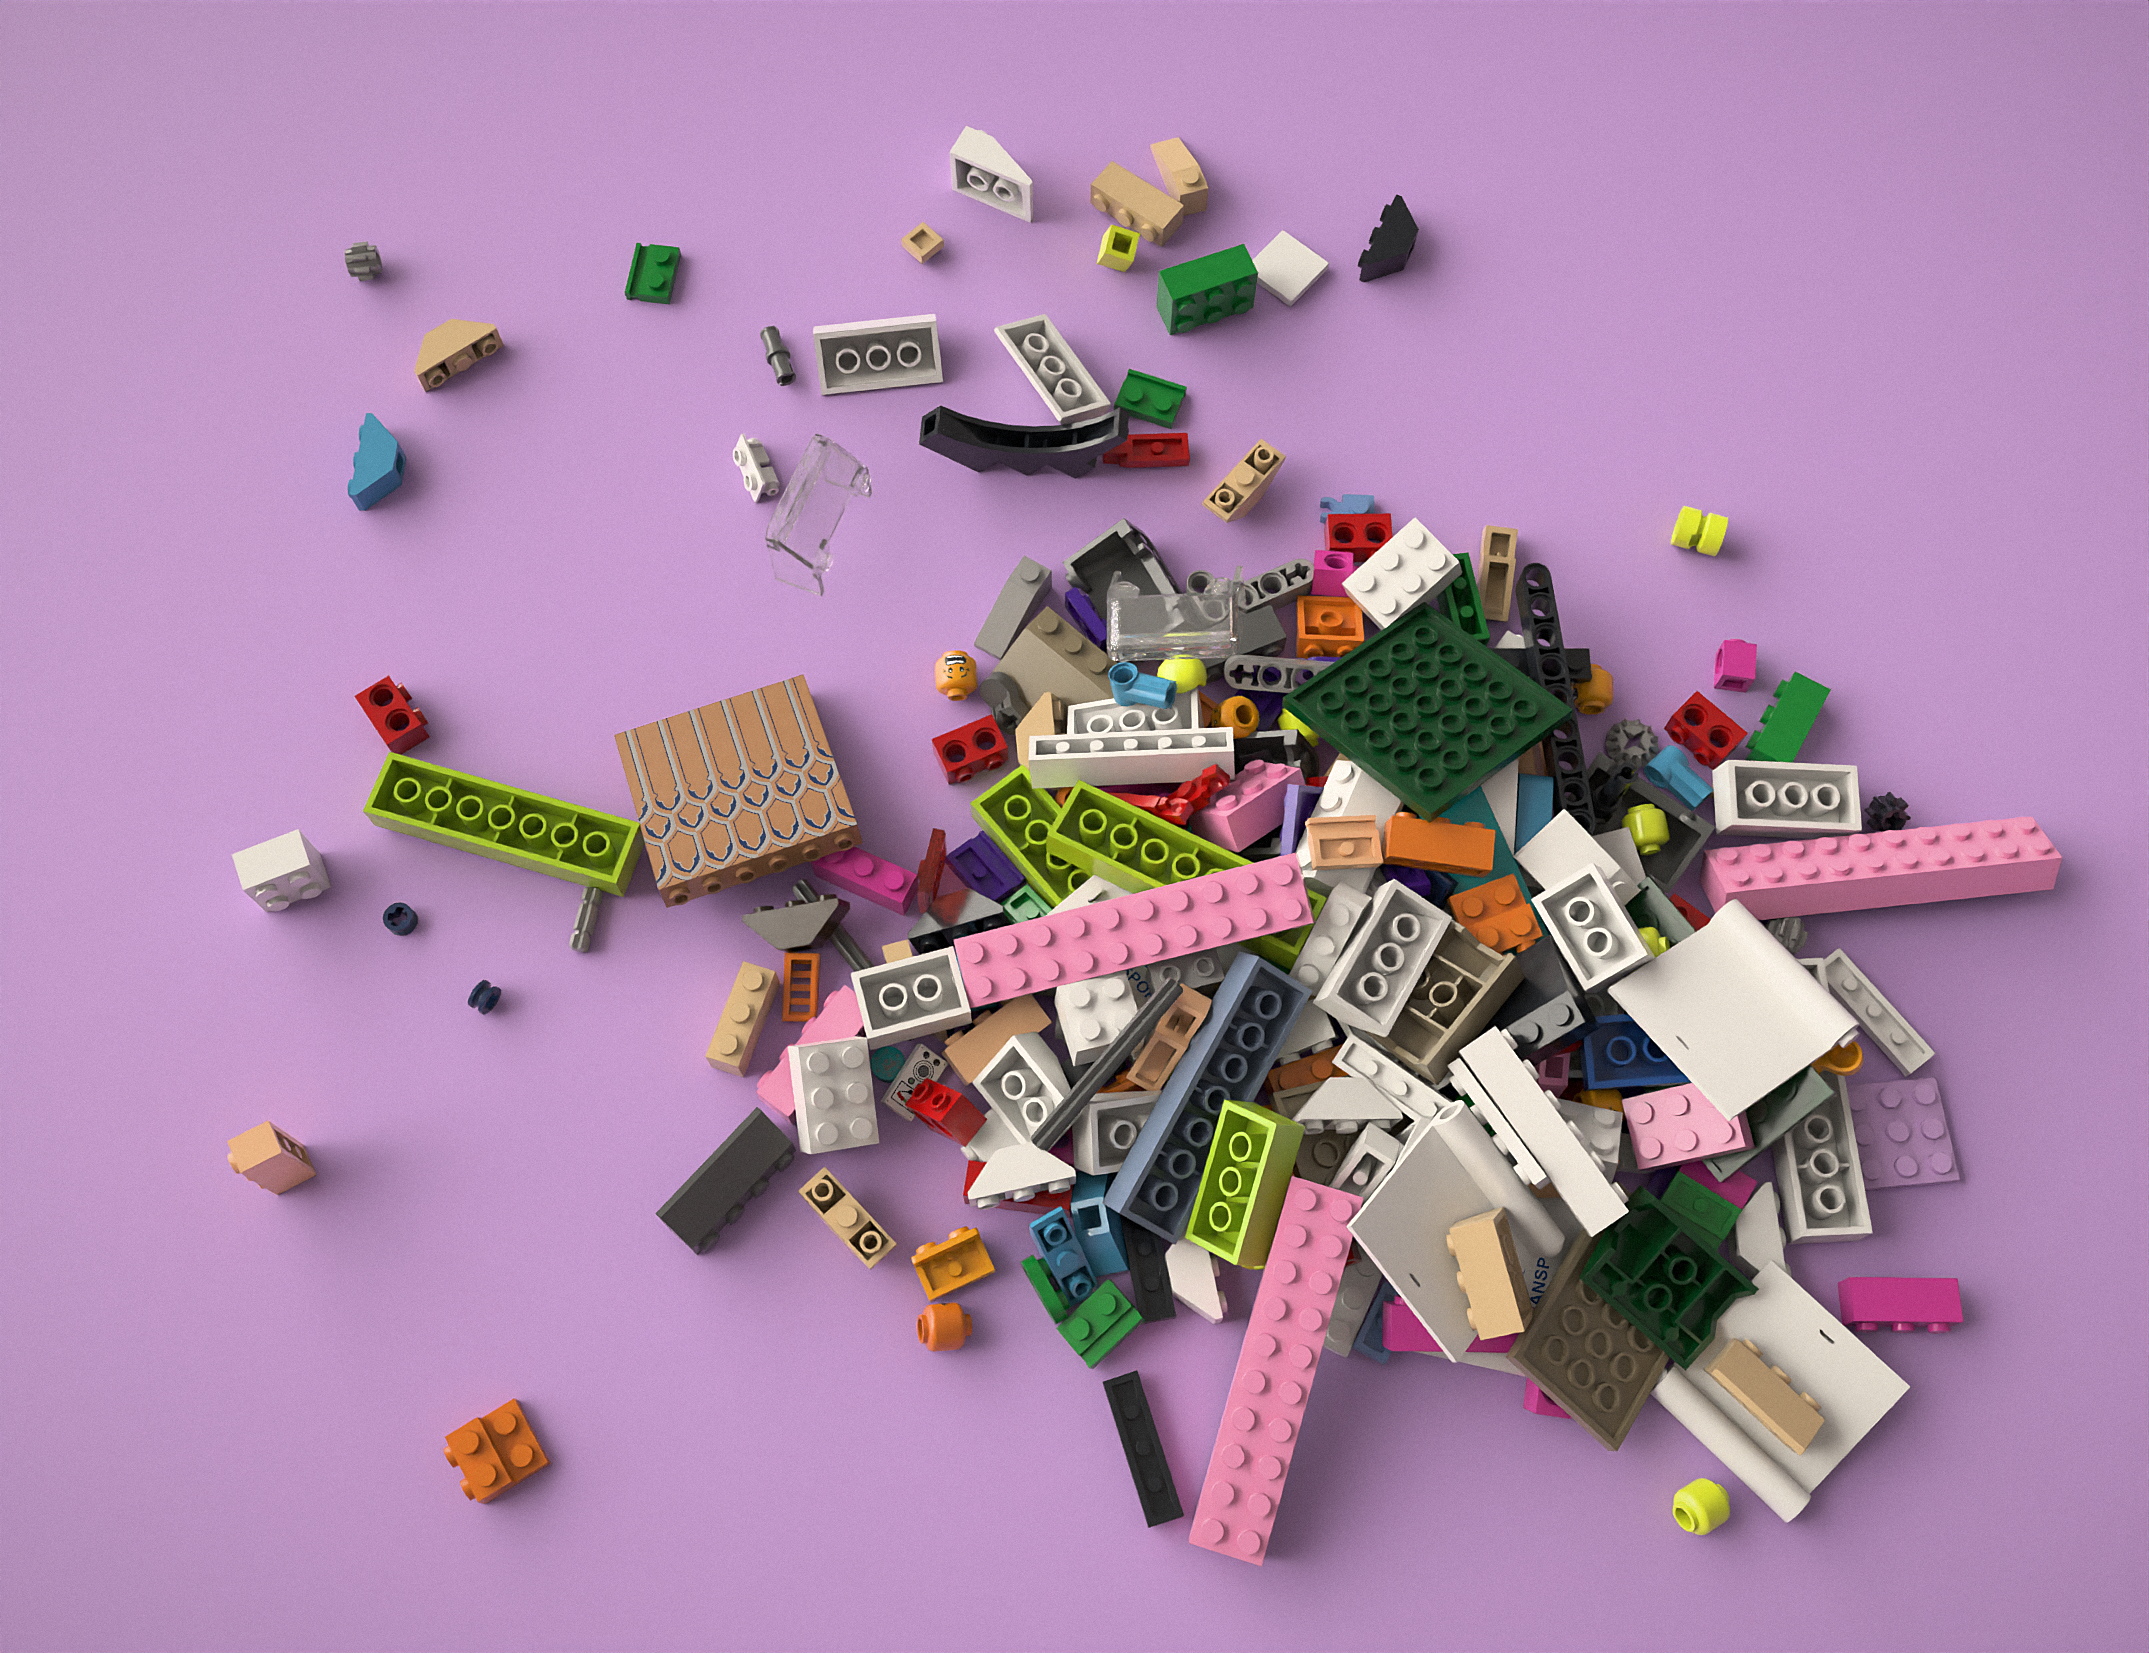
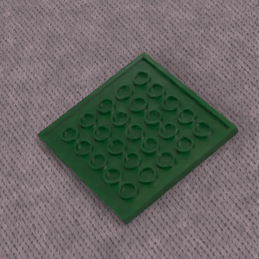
[1282,602,1573,823]

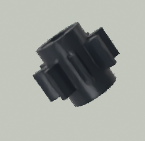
[1864,792,1911,832]

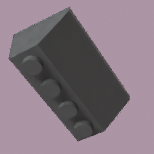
[655,1107,796,1255]

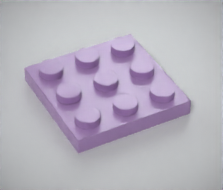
[1846,1077,1960,1191]

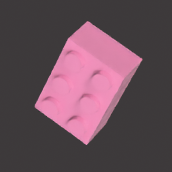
[1188,760,1306,852]
[1622,1083,1755,1172]

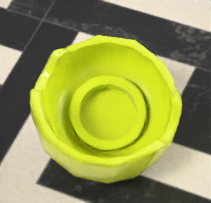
[1157,653,1207,694]

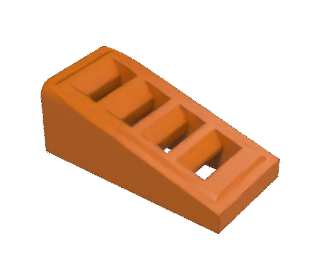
[782,953,821,1022]

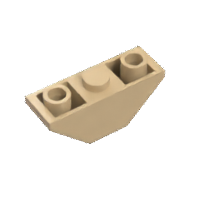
[414,319,504,392]
[1202,439,1286,523]
[1015,692,1065,792]
[798,1167,897,1270]

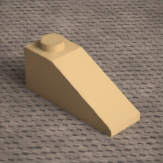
[1151,137,1208,216]

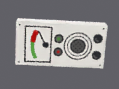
[880,1044,948,1121]

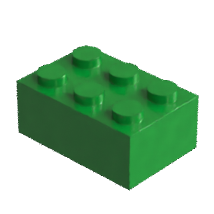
[1156,244,1258,335]

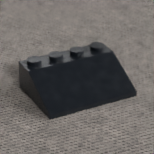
[1460,935,1600,1094]

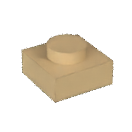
[901,222,944,264]

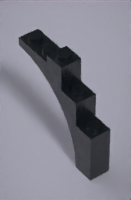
[919,405,1129,479]

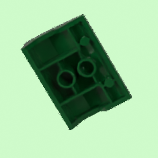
[1579,1185,1759,1371]

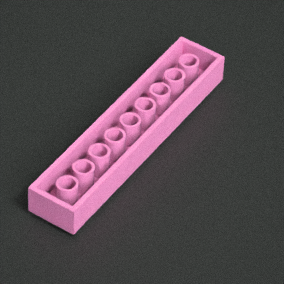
[1699,817,2062,920]
[954,853,1316,1008]
[1189,1176,1364,1566]

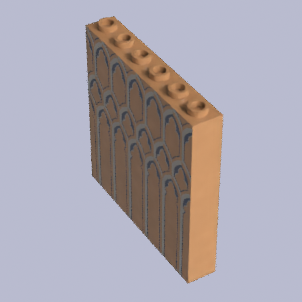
[614,674,863,908]

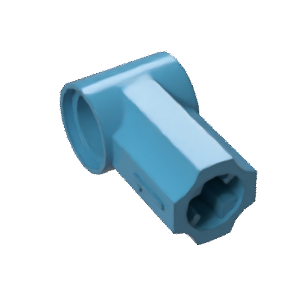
[1108,662,1177,709]
[1644,745,1714,811]

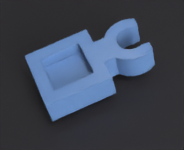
[1320,494,1375,524]

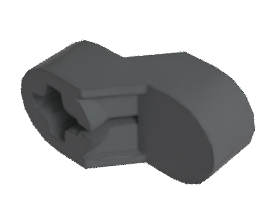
[979,672,1029,735]

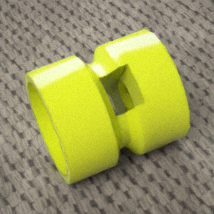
[1671,506,1728,557]

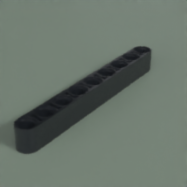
[1515,563,1596,836]

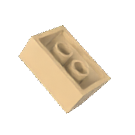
[1446,1207,1533,1340]
[1703,1338,1825,1456]

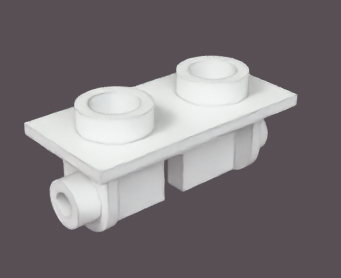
[733,434,780,503]

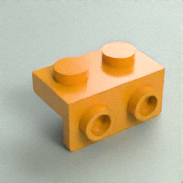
[911,1226,995,1303]

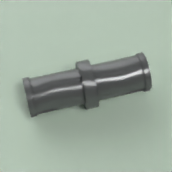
[760,326,796,386]

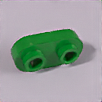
[1020,1254,1071,1325]

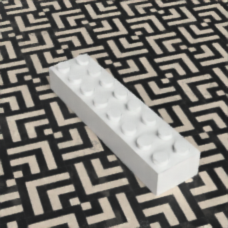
[1771,958,1873,1244]

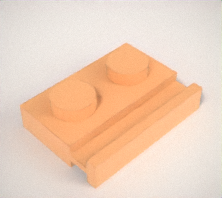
[1305,815,1383,871]

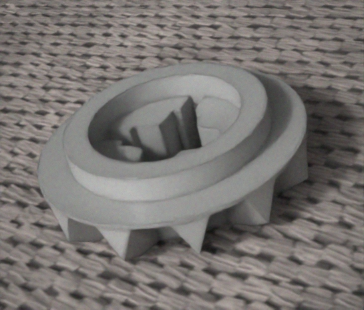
[1606,718,1659,769]

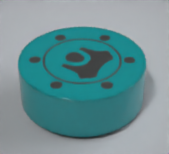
[871,1046,905,1083]

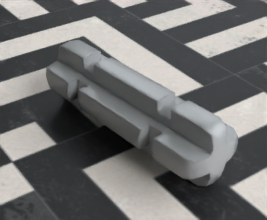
[569,887,603,953]

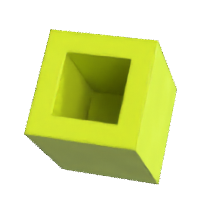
[1097,225,1140,272]

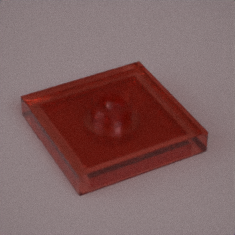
[917,828,947,914]

